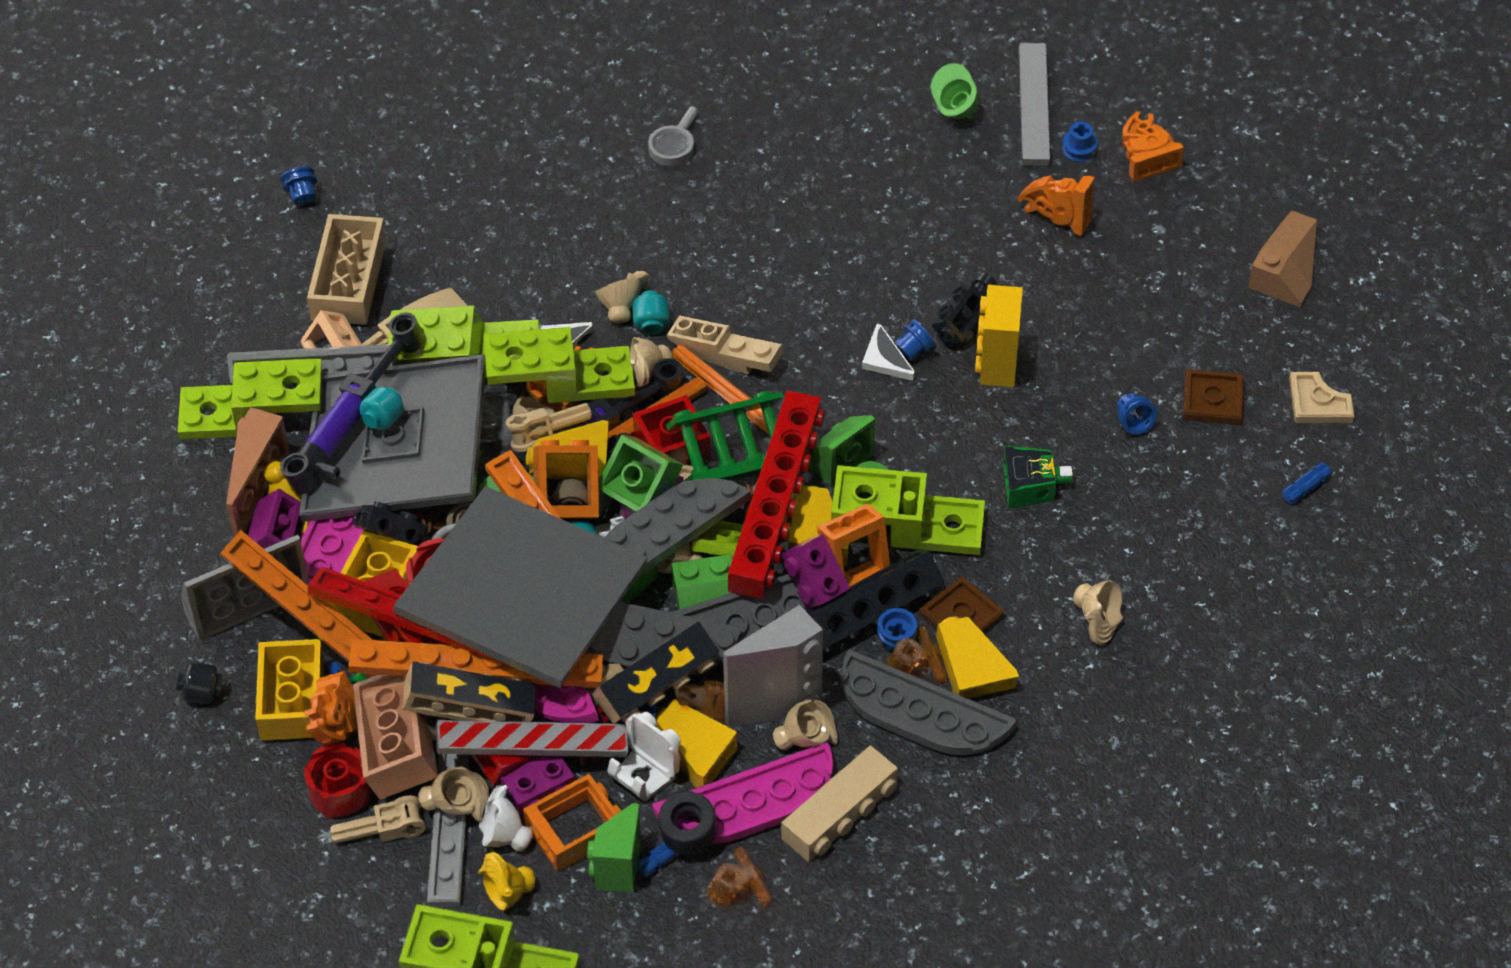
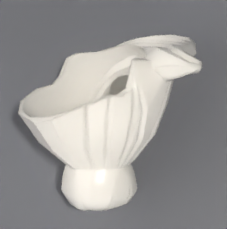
[479,785,533,851]

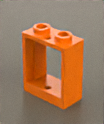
[533,440,599,519]
[817,503,890,587]
[523,774,621,872]

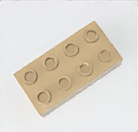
[307,214,387,325]

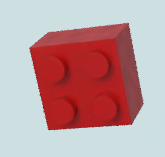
[633,395,711,466]

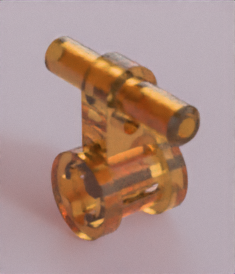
[886,626,947,683]
[675,681,725,718]
[707,847,772,906]

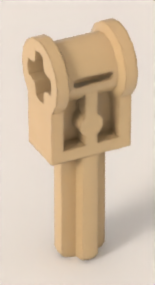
[505,403,592,452]
[330,795,426,843]

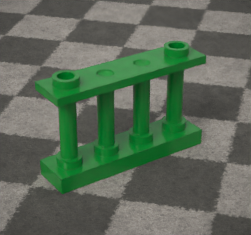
[666,390,783,481]

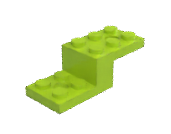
[388,305,542,378]
[483,327,635,403]
[178,358,322,439]
[831,465,985,555]
[399,904,580,968]

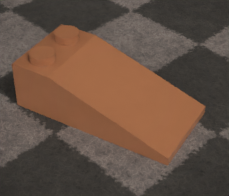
[226,407,290,537]
[353,674,438,799]

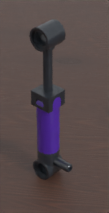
[280,312,425,494]
[513,358,683,492]

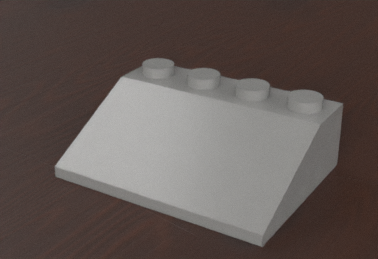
[181,535,309,641]
[723,605,823,727]

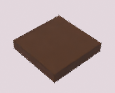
[1183,369,1244,425]
[919,576,1005,634]

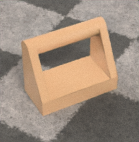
[300,310,362,349]

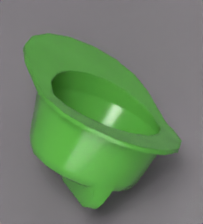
[931,63,979,120]

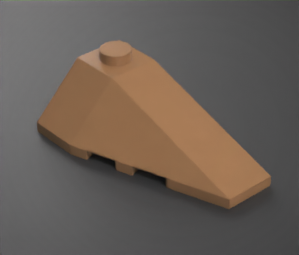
[1248,210,1317,307]

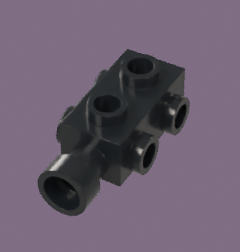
[931,273,997,346]
[354,501,435,546]

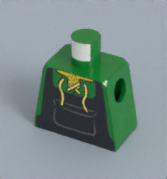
[1003,446,1072,509]

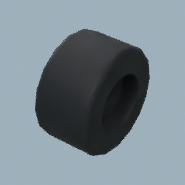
[658,791,718,855]

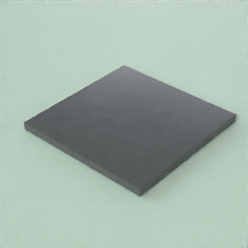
[299,354,486,522]
[393,486,647,688]

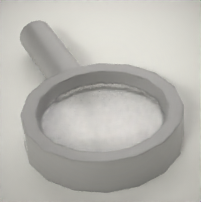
[648,106,698,166]

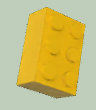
[975,285,1023,387]
[327,530,418,637]
[255,639,325,741]

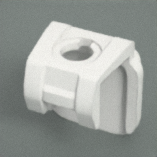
[608,712,682,801]

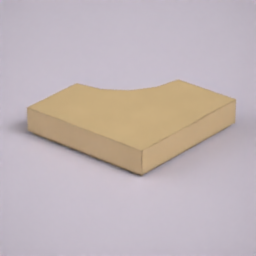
[1289,372,1354,423]

